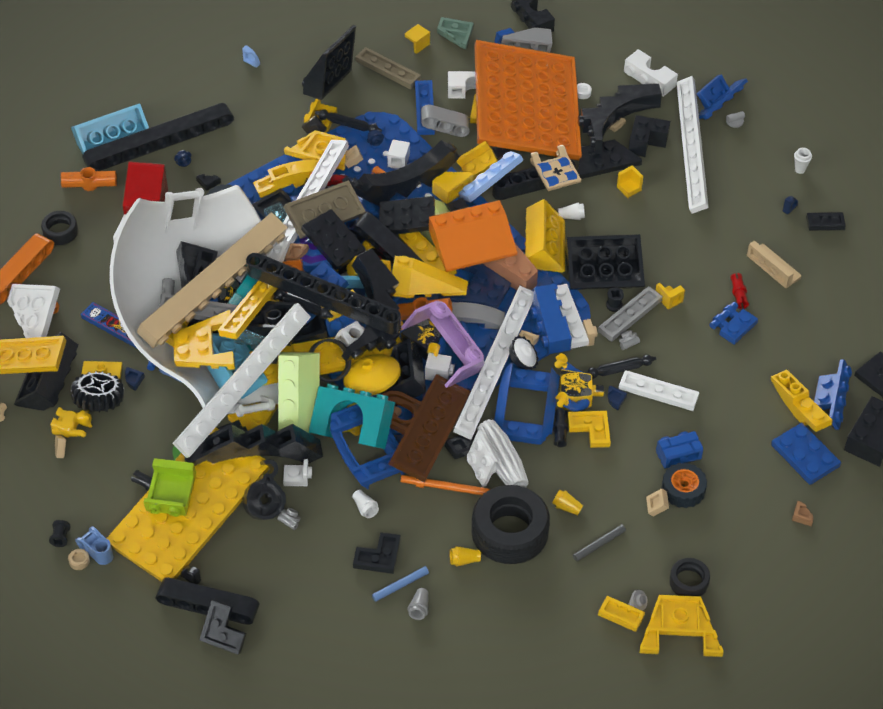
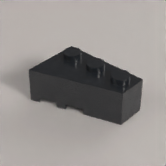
[381,338,426,406]
[844,396,883,467]

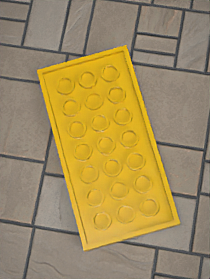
[106,427,270,582]

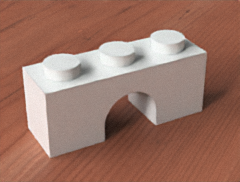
[624,49,678,97]
[448,71,476,98]

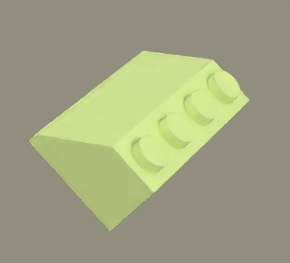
[278,352,320,433]

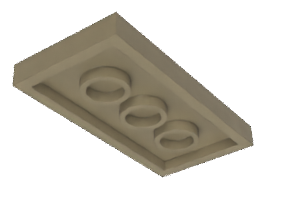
[283,180,366,239]

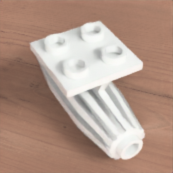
[467,419,528,488]

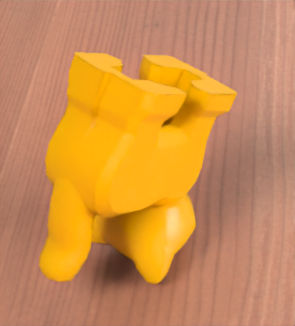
[51,407,92,438]

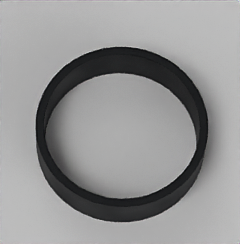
[309,339,352,382]

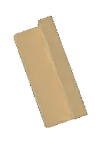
[747,240,801,288]

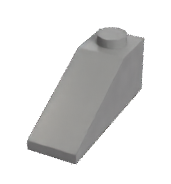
[501,28,553,53]

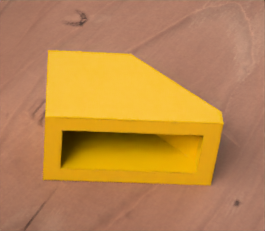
[432,172,473,204]

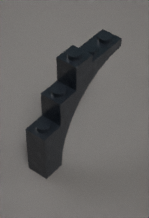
[578,83,662,154]
[342,248,400,362]

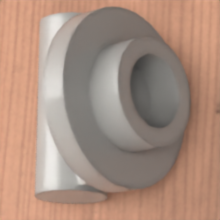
[726,111,745,128]
[619,330,640,350]
[278,508,301,530]
[628,590,648,611]

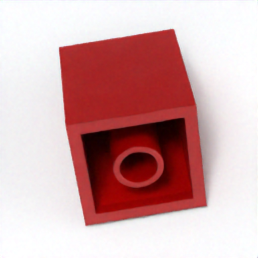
[123,162,168,214]

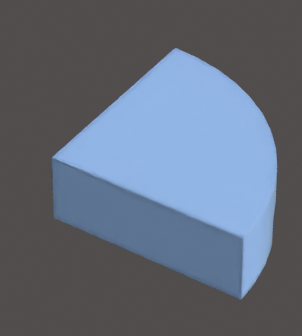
[242,45,260,68]

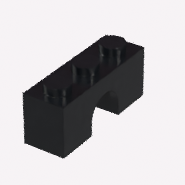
[511,0,555,32]

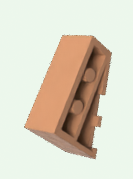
[483,243,538,290]

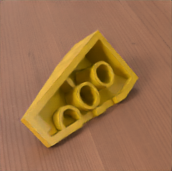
[392,256,468,298]

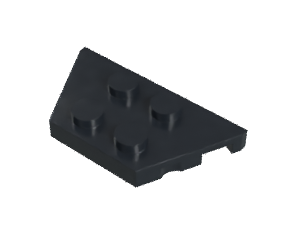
[578,139,642,179]

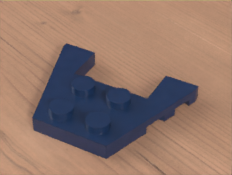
[438,263,511,309]

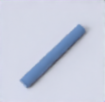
[372,566,429,602]

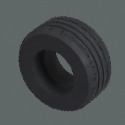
[471,485,550,564]

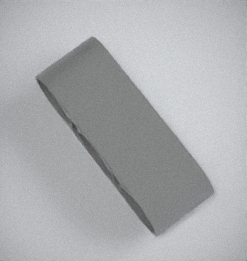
[421,105,470,137]

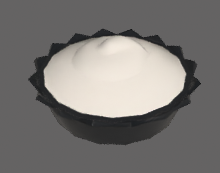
[509,335,539,370]

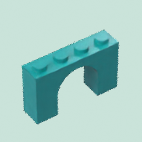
[309,384,395,449]

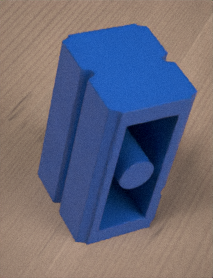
[656,431,703,469]

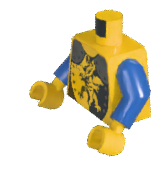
[554,353,604,412]

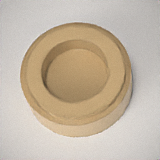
[68,549,90,570]

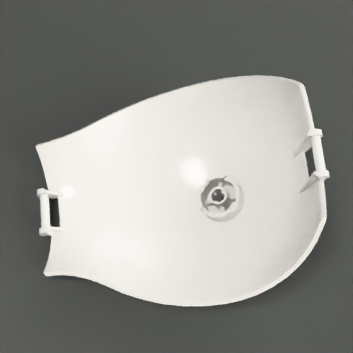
[110,185,278,417]

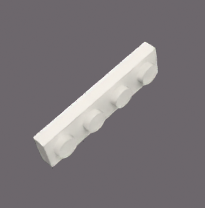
[556,284,589,349]
[619,370,699,411]

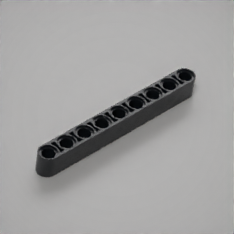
[82,103,234,171]
[246,253,401,335]

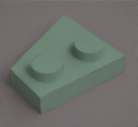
[437,17,474,49]

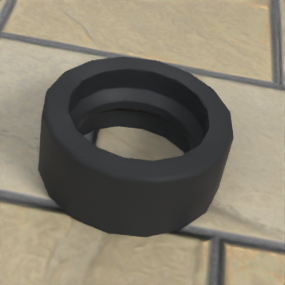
[41,211,78,245]
[670,558,710,597]

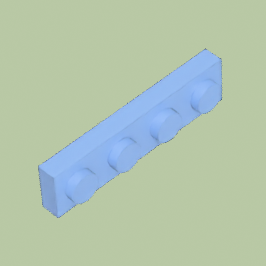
[458,151,523,203]

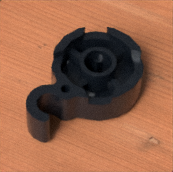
[242,459,286,520]

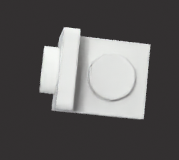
[283,459,312,486]

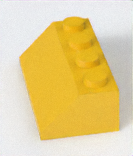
[525,199,565,273]

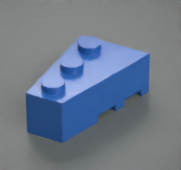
[530,283,572,354]

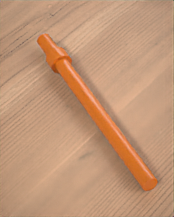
[400,475,490,495]

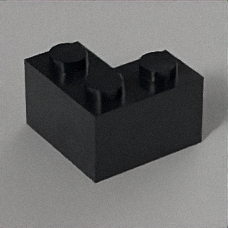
[629,115,671,157]

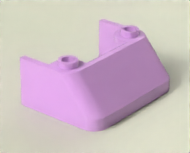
[401,300,485,388]

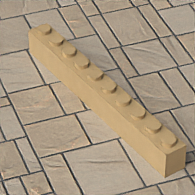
[137,212,288,349]

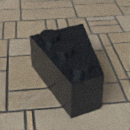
[176,241,218,288]

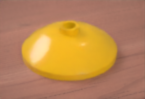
[343,354,401,396]

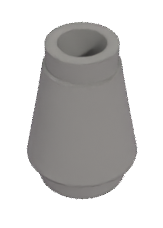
[408,588,429,620]

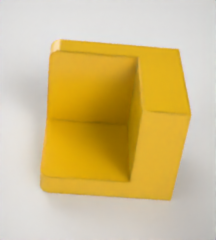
[405,24,430,54]
[617,165,643,198]
[655,283,685,310]

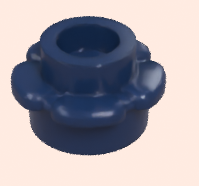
[367,130,384,146]
[174,150,191,167]

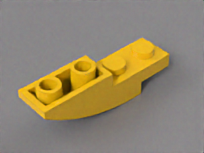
[253,160,319,198]
[771,370,832,432]

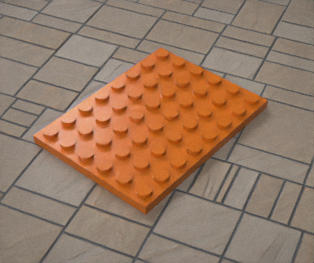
[475,40,582,161]

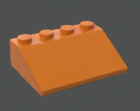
[429,200,518,272]

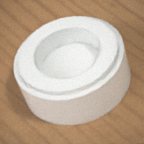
[577,83,592,99]

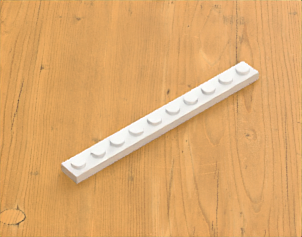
[677,76,709,214]
[264,140,349,263]
[453,285,534,440]
[172,303,311,458]

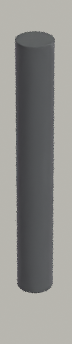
[573,524,626,561]

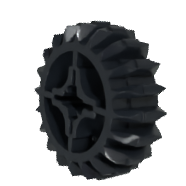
[71,371,124,413]

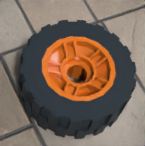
[661,463,707,508]

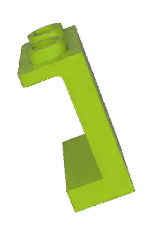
[144,458,196,517]

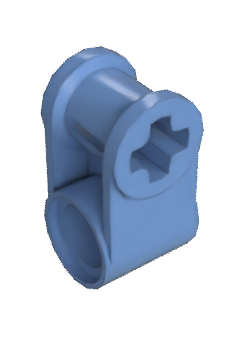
[75,526,114,565]

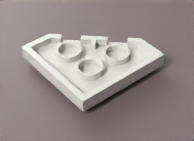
[7,284,60,338]

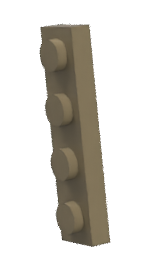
[355,47,421,90]

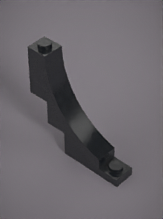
[342,140,460,207]
[184,424,323,466]

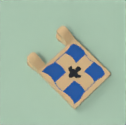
[530,145,581,191]

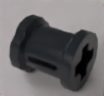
[606,287,624,312]
[49,520,71,547]

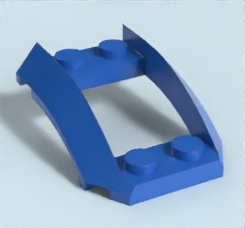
[494,363,560,445]
[330,404,405,490]

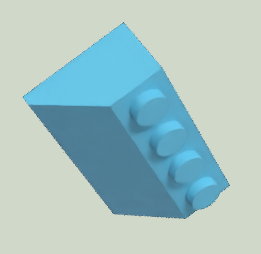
[71,103,149,154]
[207,333,268,399]

